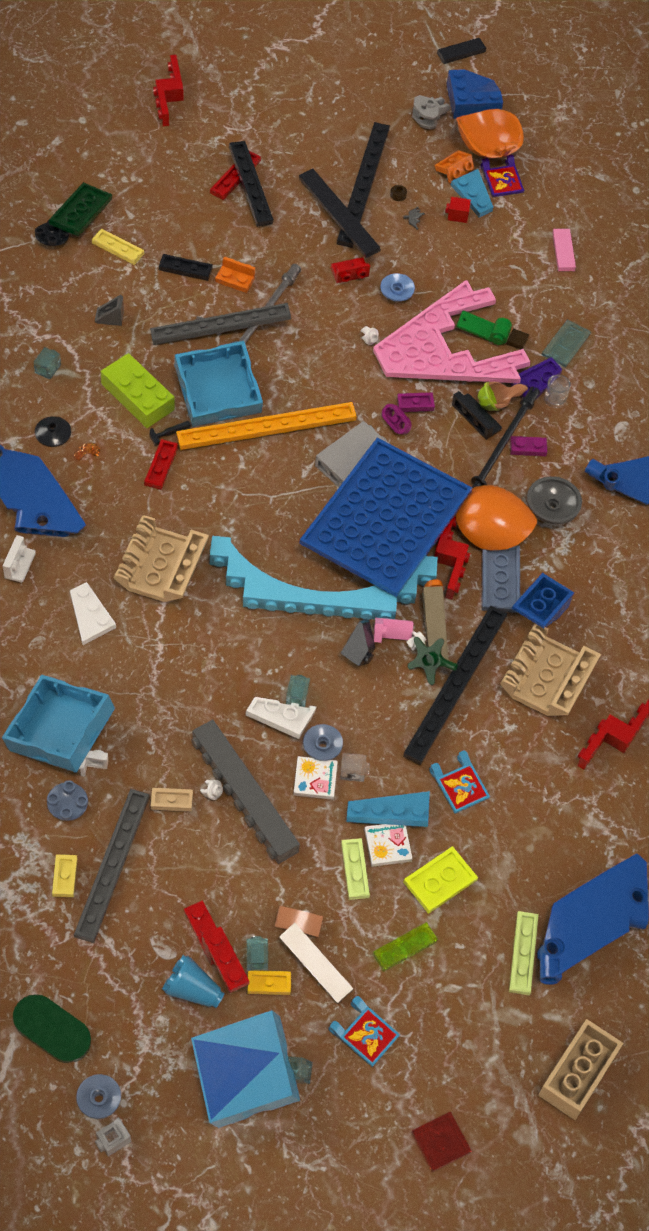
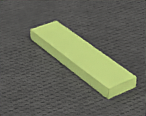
[509,911,539,995]

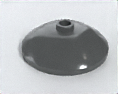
[527,476,582,524]

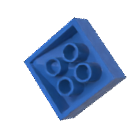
[447,69,503,119]

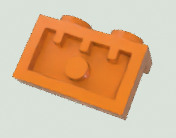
[435,150,474,183]
[215,257,255,293]

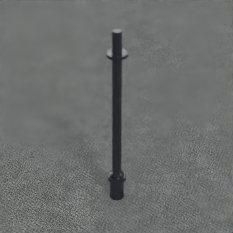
[471,386,540,489]

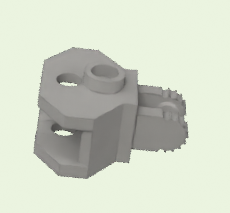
[412,95,450,130]

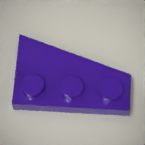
[509,357,562,399]

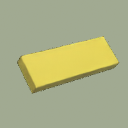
[92,229,144,265]

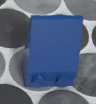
[512,573,574,629]

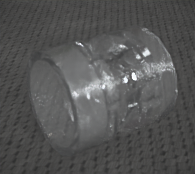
[544,375,571,408]

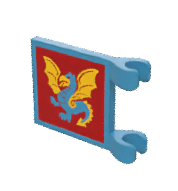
[429,750,490,814]
[329,996,400,1067]

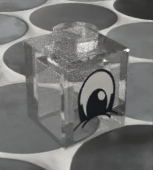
[340,753,370,782]

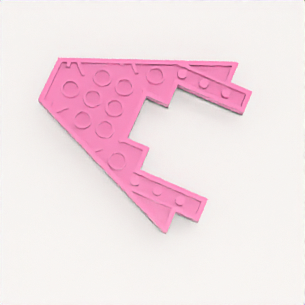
[373,280,530,383]

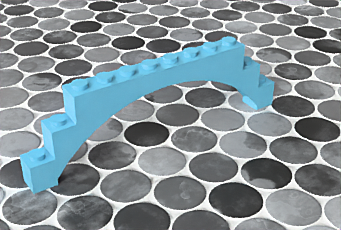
[210,536,438,620]

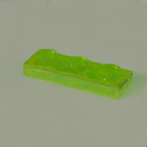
[373,922,438,972]

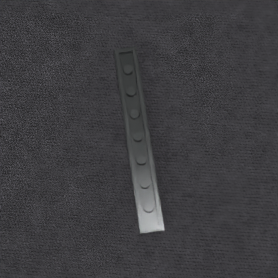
[150,303,291,345]
[74,789,150,943]

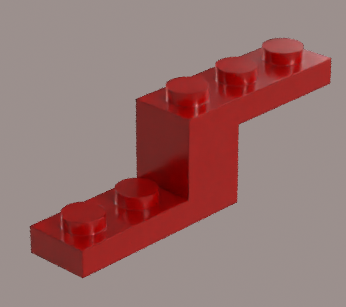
[153,54,184,126]
[434,515,471,600]
[578,699,649,770]
[184,900,250,993]

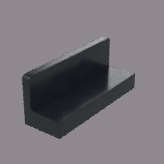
[452,391,502,440]

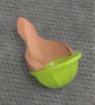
[478,381,528,411]

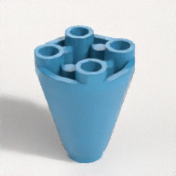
[162,955,225,1008]

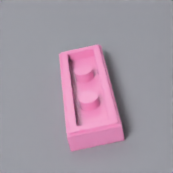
[553,229,576,271]

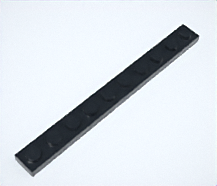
[337,122,390,248]
[403,606,508,765]

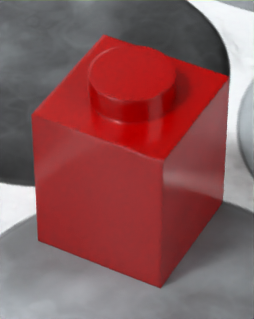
[445,197,471,223]

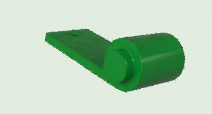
[456,310,512,345]

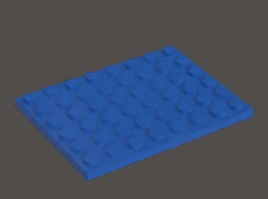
[299,437,472,597]

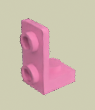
[373,618,413,643]

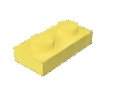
[52,855,77,897]

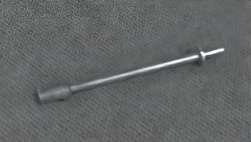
[232,264,301,343]

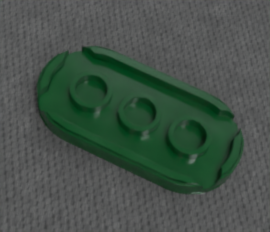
[13,994,91,1063]

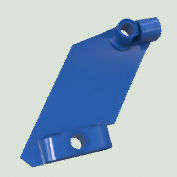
[0,445,86,537]
[585,456,649,505]
[537,854,649,985]

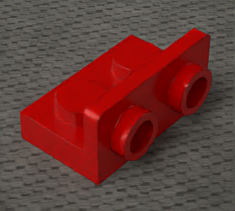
[331,257,370,283]

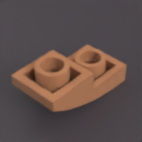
[274,906,323,937]

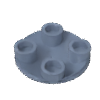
[47,780,88,821]

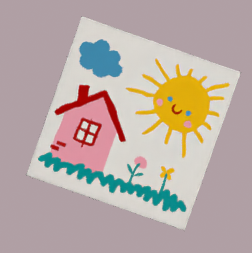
[294,756,338,800]
[364,824,412,867]

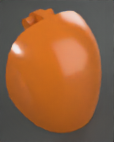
[456,109,524,159]
[456,485,537,550]

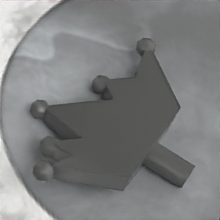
[404,207,425,230]

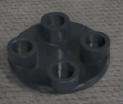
[35,220,69,246]

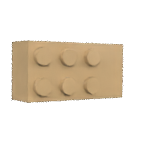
[538,1019,623,1120]

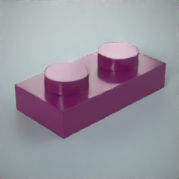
[397,392,435,412]
[510,436,547,456]

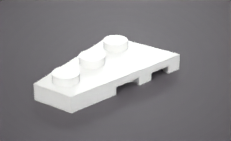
[70,582,116,645]
[246,697,316,739]

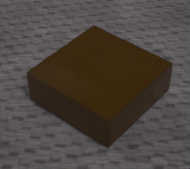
[506,328,529,350]

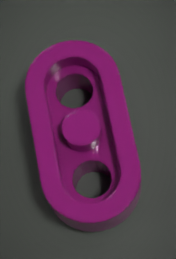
[382,404,412,435]

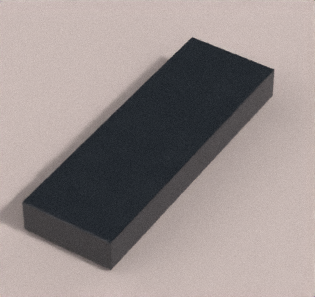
[437,38,486,64]
[159,254,213,281]

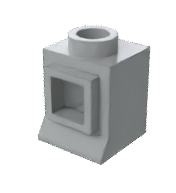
[95,1117,131,1157]

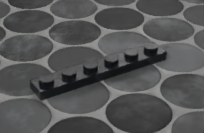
[229,141,274,226]

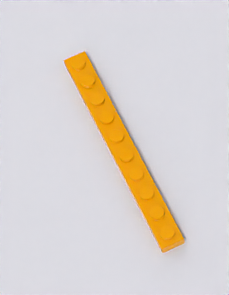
[176,402,357,450]

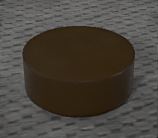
[390,185,407,201]

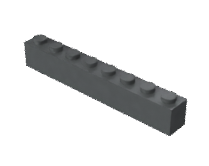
[191,719,300,864]

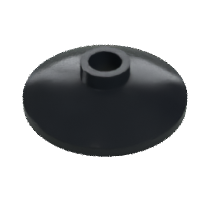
[35,416,71,447]

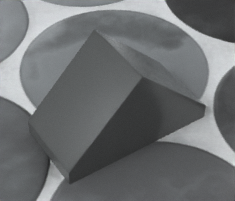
[95,295,124,326]

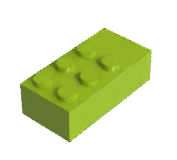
[101,353,175,428]

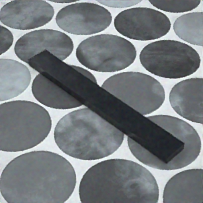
[299,168,381,258]

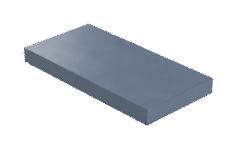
[482,546,520,613]

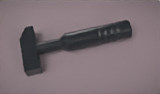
[150,421,191,446]

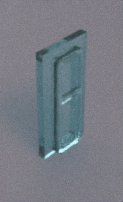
[542,319,591,367]

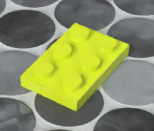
[403,846,478,914]

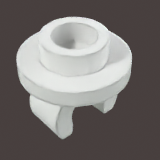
[361,326,379,345]
[406,631,426,651]
[200,780,223,800]

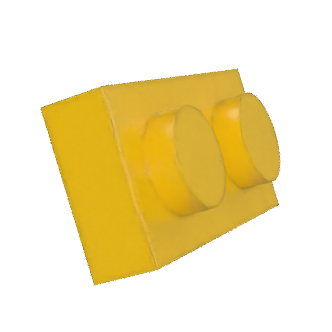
[247,971,291,995]

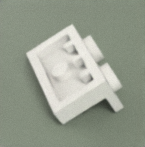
[3,535,36,583]

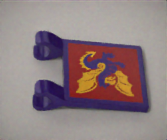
[480,154,524,197]

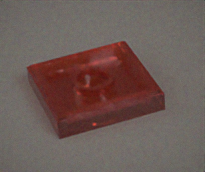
[411,1111,472,1173]

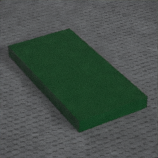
[49,182,113,236]

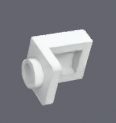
[79,750,108,777]

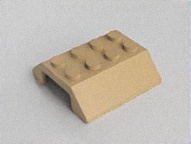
[114,515,209,602]
[500,624,601,716]

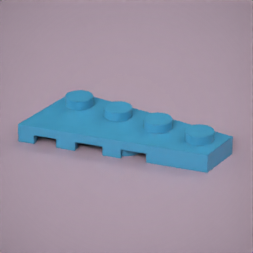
[347,791,430,827]

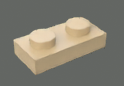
[151,788,193,811]

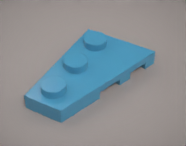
[451,169,493,218]

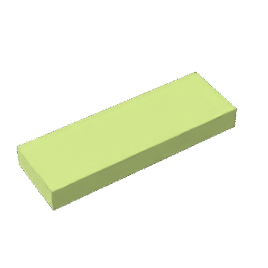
[341,838,370,900]

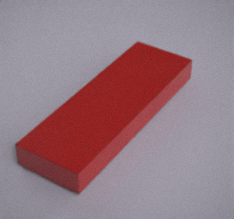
[144,439,179,490]

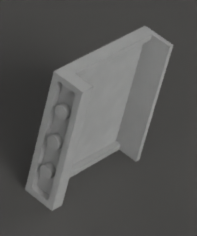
[315,421,388,487]

